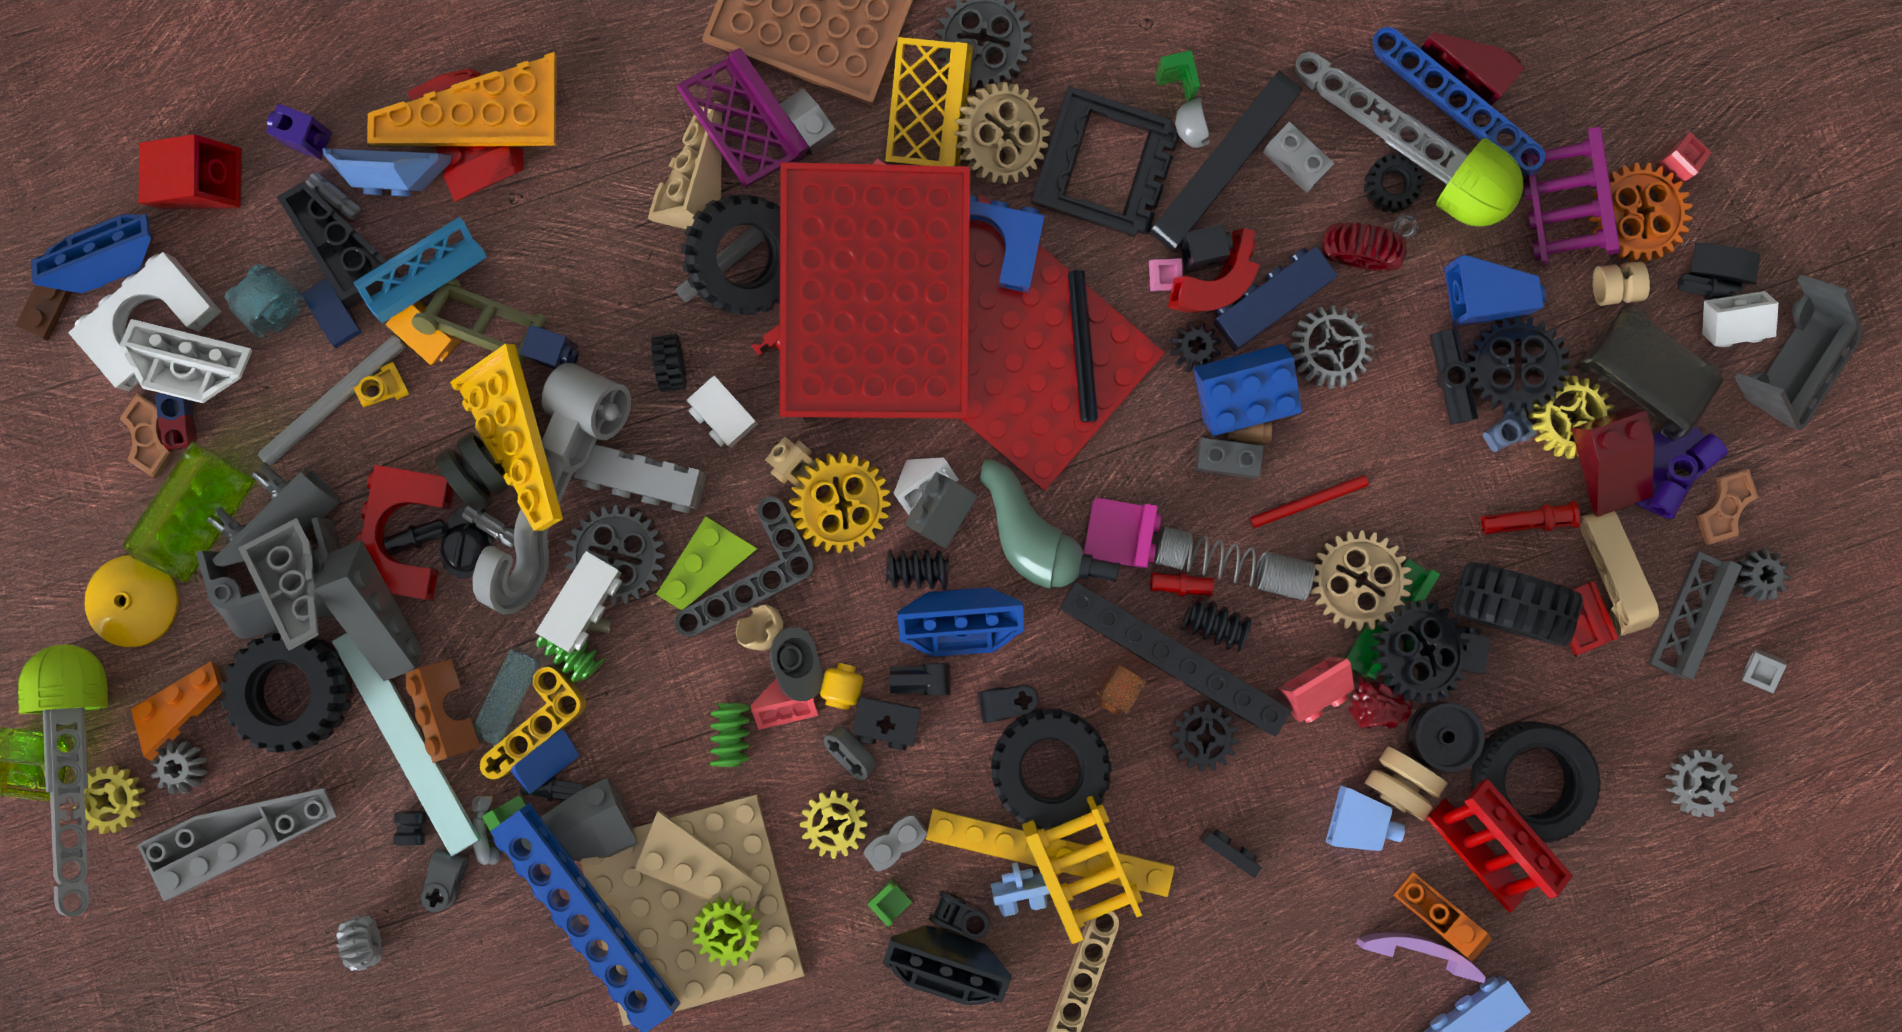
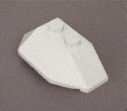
[119,319,252,403]

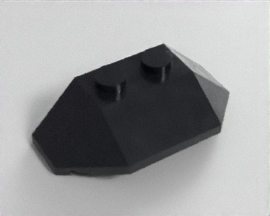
[883,925,1012,1005]

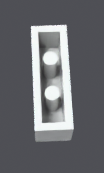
[535,551,622,654]

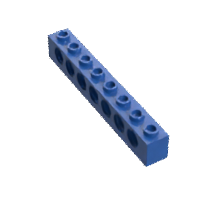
[490,803,680,1032]

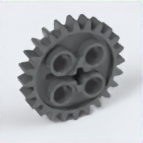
[935,0,1033,91]
[564,505,667,605]

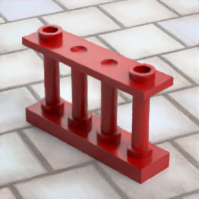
[1426,779,1573,913]

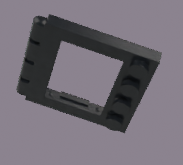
[1031,86,1179,237]

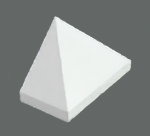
[893,457,959,515]

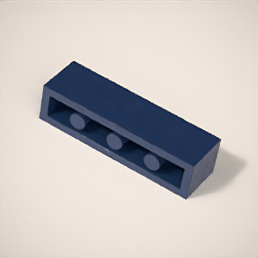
[1213,246,1338,352]

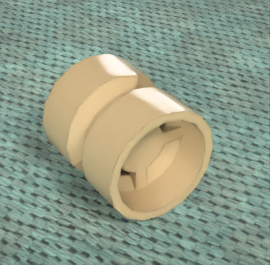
[1592,261,1650,306]

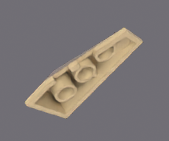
[648,101,722,229]

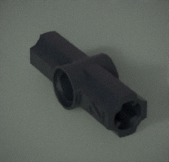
[1429,329,1478,425]

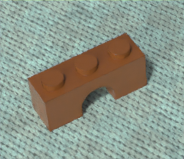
[405,659,480,763]

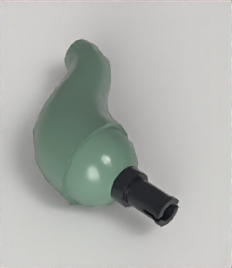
[980,458,1120,590]

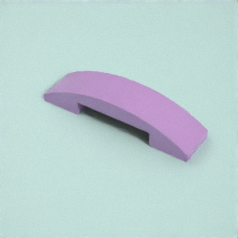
[1356,932,1486,983]

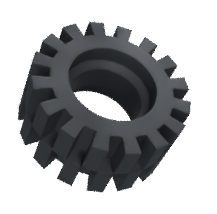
[1364,153,1424,213]
[651,334,687,392]

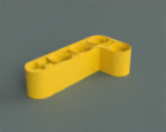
[480,666,586,779]

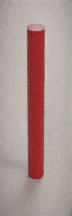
[1249,475,1369,529]

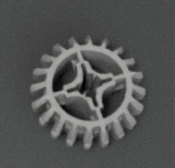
[1290,305,1374,389]

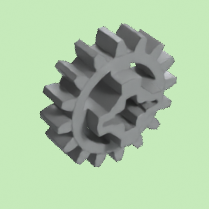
[1665,749,1738,817]

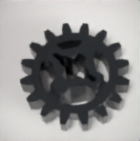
[1170,704,1239,772]

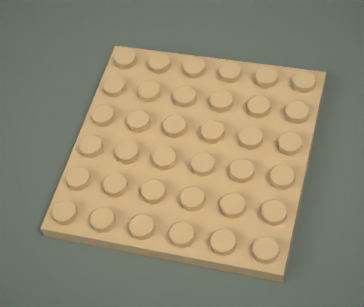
[581,794,805,1026]

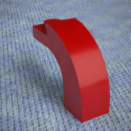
[1167,228,1260,313]

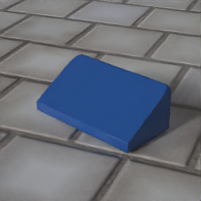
[510,729,580,794]

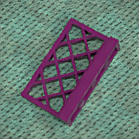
[677,48,809,188]

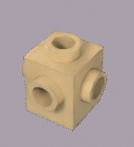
[765,437,817,487]

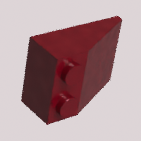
[1420,32,1525,106]
[1572,409,1654,517]

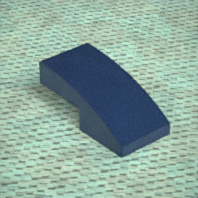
[302,278,362,348]

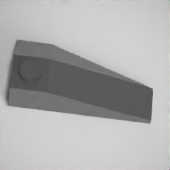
[511,778,638,866]

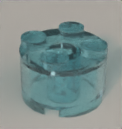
[225,264,304,338]

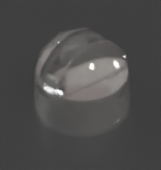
[1393,215,1419,240]

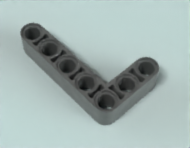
[674,496,815,637]

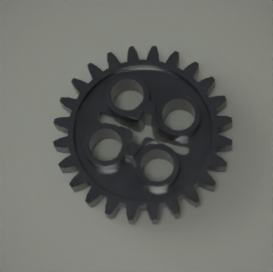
[1466,316,1571,415]
[1371,600,1471,703]

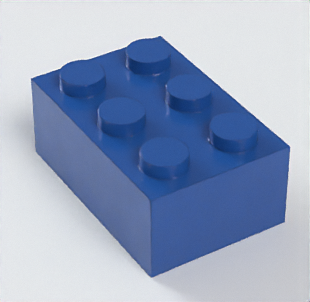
[1193,344,1302,436]

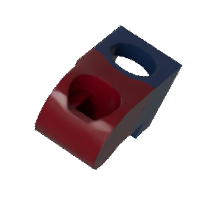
[155,393,197,450]

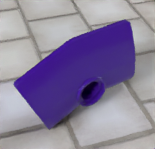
[1634,413,1728,519]

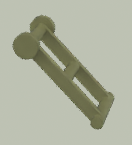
[411,278,547,366]

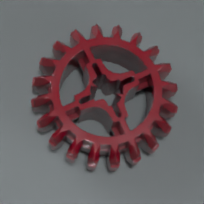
[1322,222,1407,272]

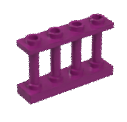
[1521,126,1621,266]

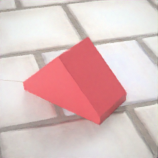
[1656,132,1712,184]

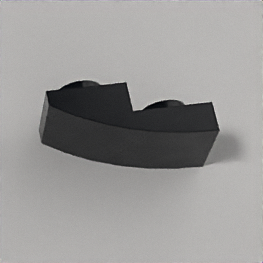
[1691,243,1760,285]

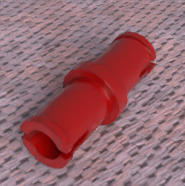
[1150,572,1214,597]

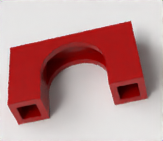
[356,465,454,600]

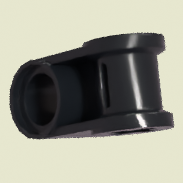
[977,685,1038,723]
[928,890,990,940]

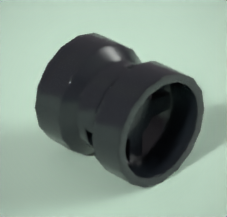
[393,811,426,846]

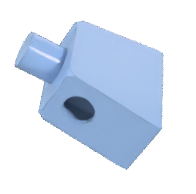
[1325,785,1405,851]

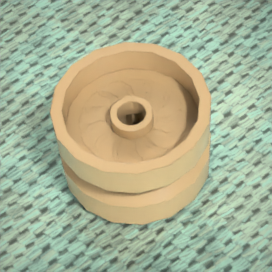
[1364,746,1448,821]

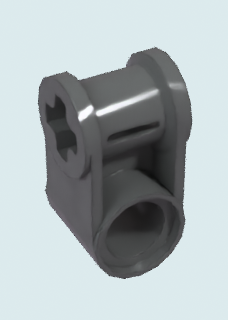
[421,848,468,912]

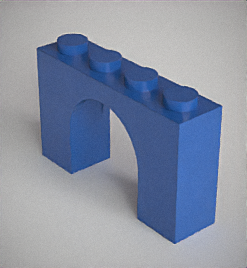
[970,195,1045,293]

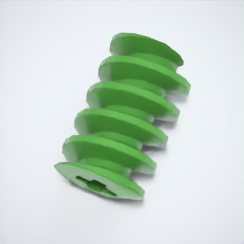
[536,636,606,683]
[710,703,750,767]

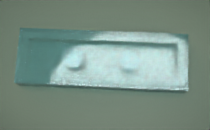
[473,649,540,745]

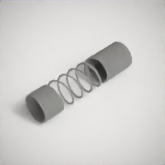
[1155,526,1315,601]

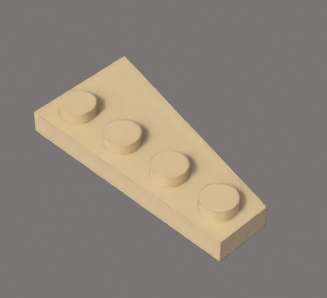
[634,810,763,911]

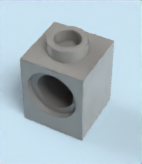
[1742,648,1787,694]

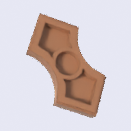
[120,393,174,478]
[1696,468,1759,545]

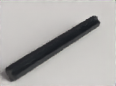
[1068,270,1098,423]

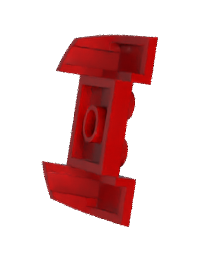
[407,69,524,202]

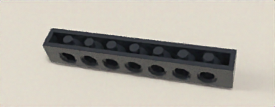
[1058,582,1292,737]

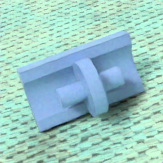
[991,862,1050,917]

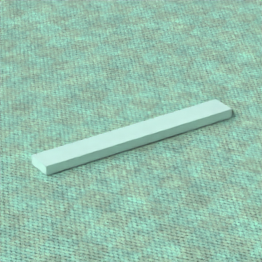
[332,633,481,856]

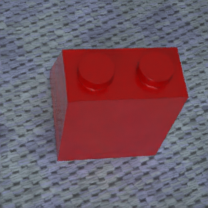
[139,134,241,209]

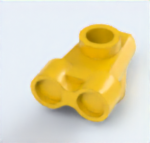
[353,362,409,408]

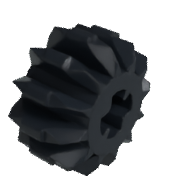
[1169,321,1222,373]

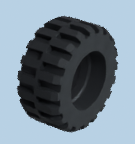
[681,194,780,315]
[1452,562,1584,647]
[220,633,352,752]
[991,708,1112,829]

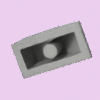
[780,88,838,155]

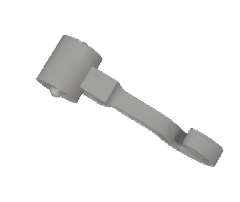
[473,363,631,614]

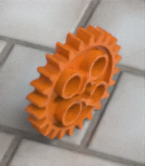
[1589,162,1693,263]

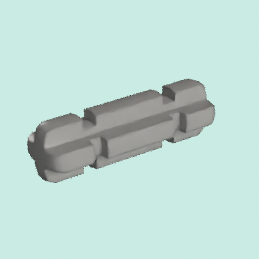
[306,172,361,220]
[462,505,514,548]

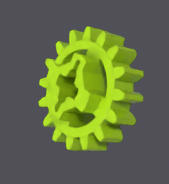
[692,897,762,966]

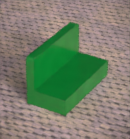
[1155,50,1200,102]

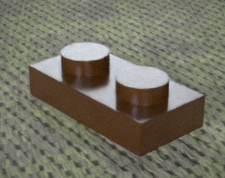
[15,285,72,340]

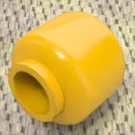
[820,663,864,710]

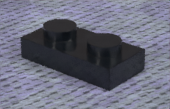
[1199,829,1262,878]

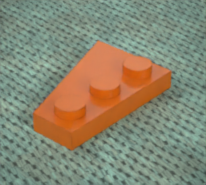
[131,661,223,761]

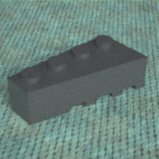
[314,540,422,681]

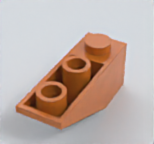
[1393,872,1492,963]

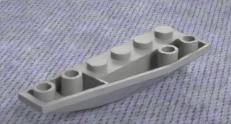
[137,788,338,901]

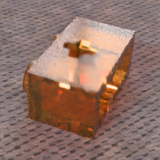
[1096,664,1147,715]

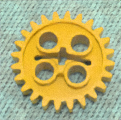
[789,452,891,553]

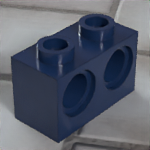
[520,325,579,370]

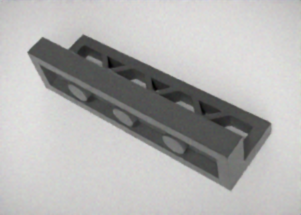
[1648,551,1742,680]

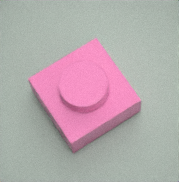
[1149,258,1183,291]

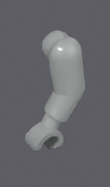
[472,796,500,865]

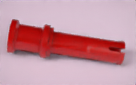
[1481,501,1580,535]

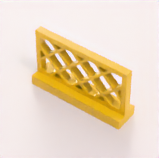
[885,37,973,166]

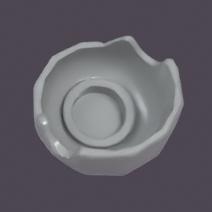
[1175,98,1210,148]

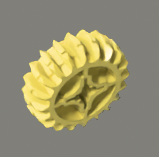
[1528,376,1614,459]

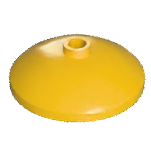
[85,555,179,647]

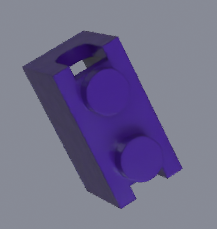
[266,103,332,160]

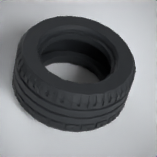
[1470,721,1601,843]

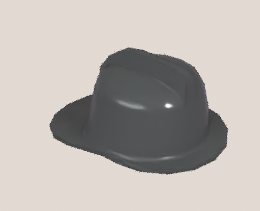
[769,627,823,701]

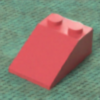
[1276,657,1354,723]

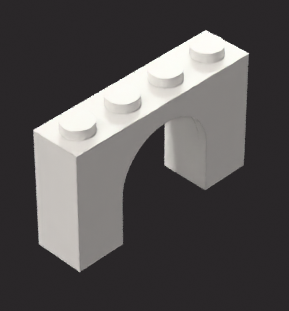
[68,252,222,392]

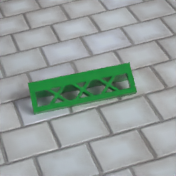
[1344,559,1441,680]

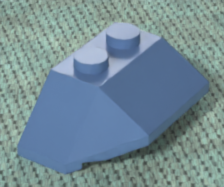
[323,148,452,197]

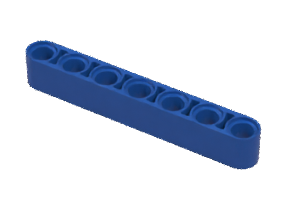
[1373,27,1545,176]

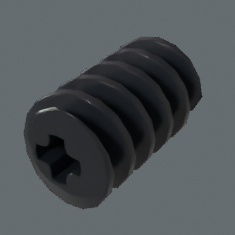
[886,550,949,589]
[1180,596,1251,654]

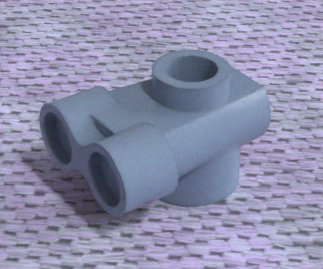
[1482,407,1537,452]

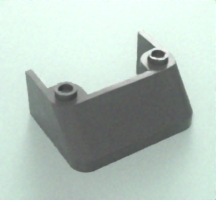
[1735,274,1863,431]
[196,517,341,639]

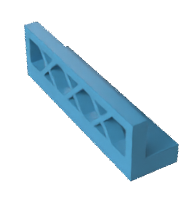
[353,217,487,323]

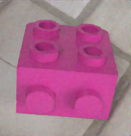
[1084,498,1161,568]

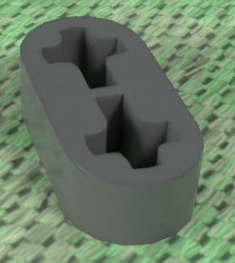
[823,726,877,780]

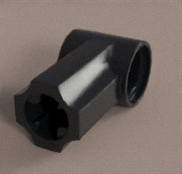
[890,663,951,695]

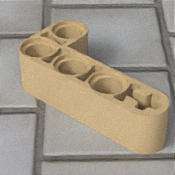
[1580,511,1659,636]

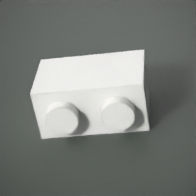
[1702,291,1779,347]
[687,376,758,448]

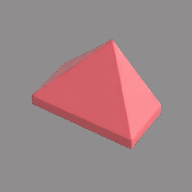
[751,678,818,730]

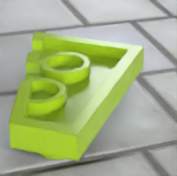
[656,516,759,610]

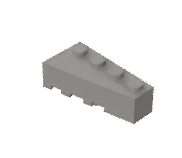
[574,445,707,514]

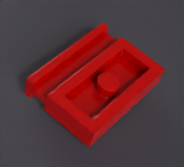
[751,324,780,358]
[1569,581,1619,655]

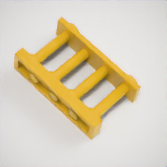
[1022,796,1143,944]

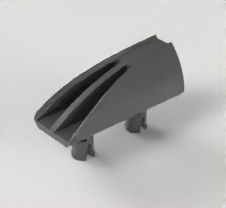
[206,462,341,567]

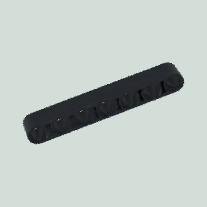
[1149,70,1303,252]

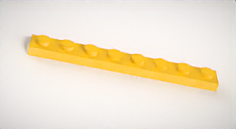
[926,808,1175,897]

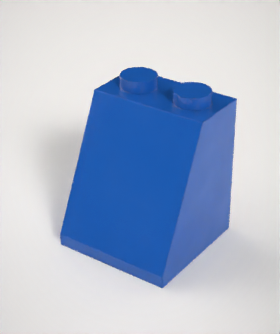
[1444,255,1546,327]

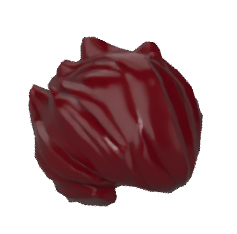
[1348,677,1413,729]

